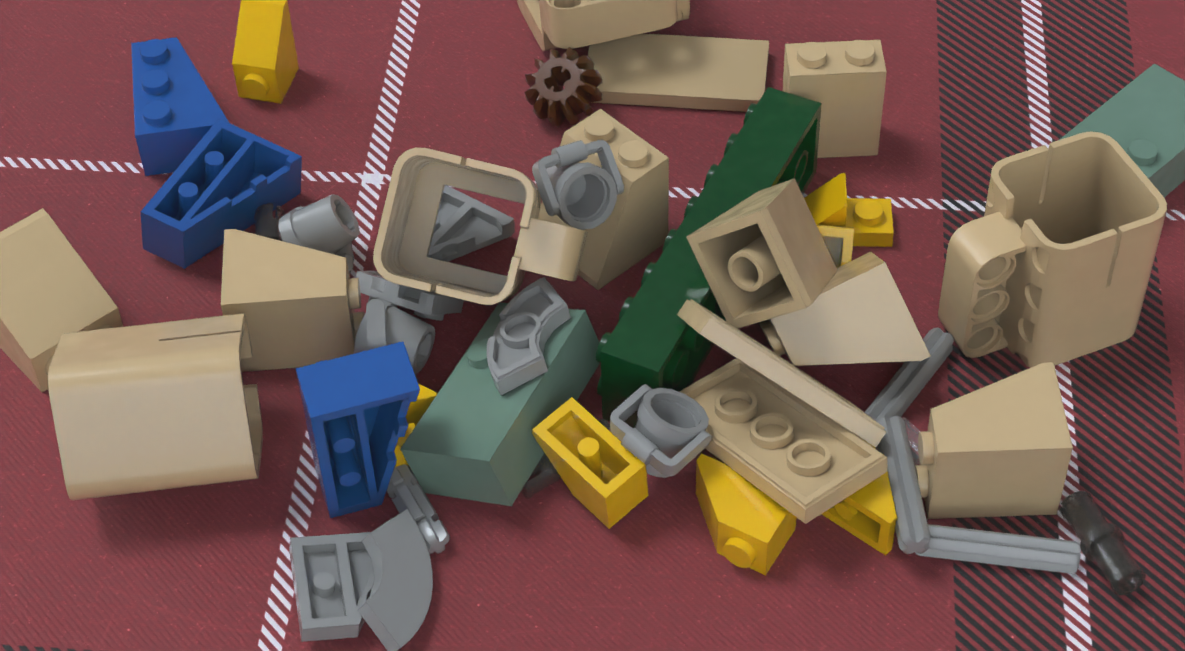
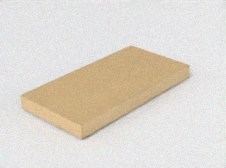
[588,33,769,112]
[677,299,886,448]
[679,358,887,524]

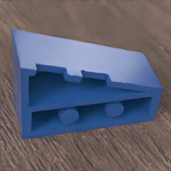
[131,37,229,176]
[140,118,302,269]
[296,341,420,519]

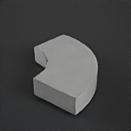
[486,277,571,395]
[358,509,433,651]

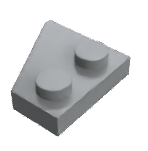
[428,185,515,262]
[356,271,464,321]
[289,532,374,642]

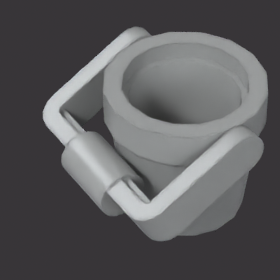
[532,140,624,230]
[278,194,360,274]
[354,298,435,374]
[610,384,712,478]

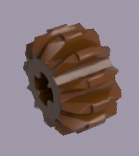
[524,47,603,128]

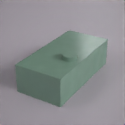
[1059,64,1185,198]
[400,302,600,506]

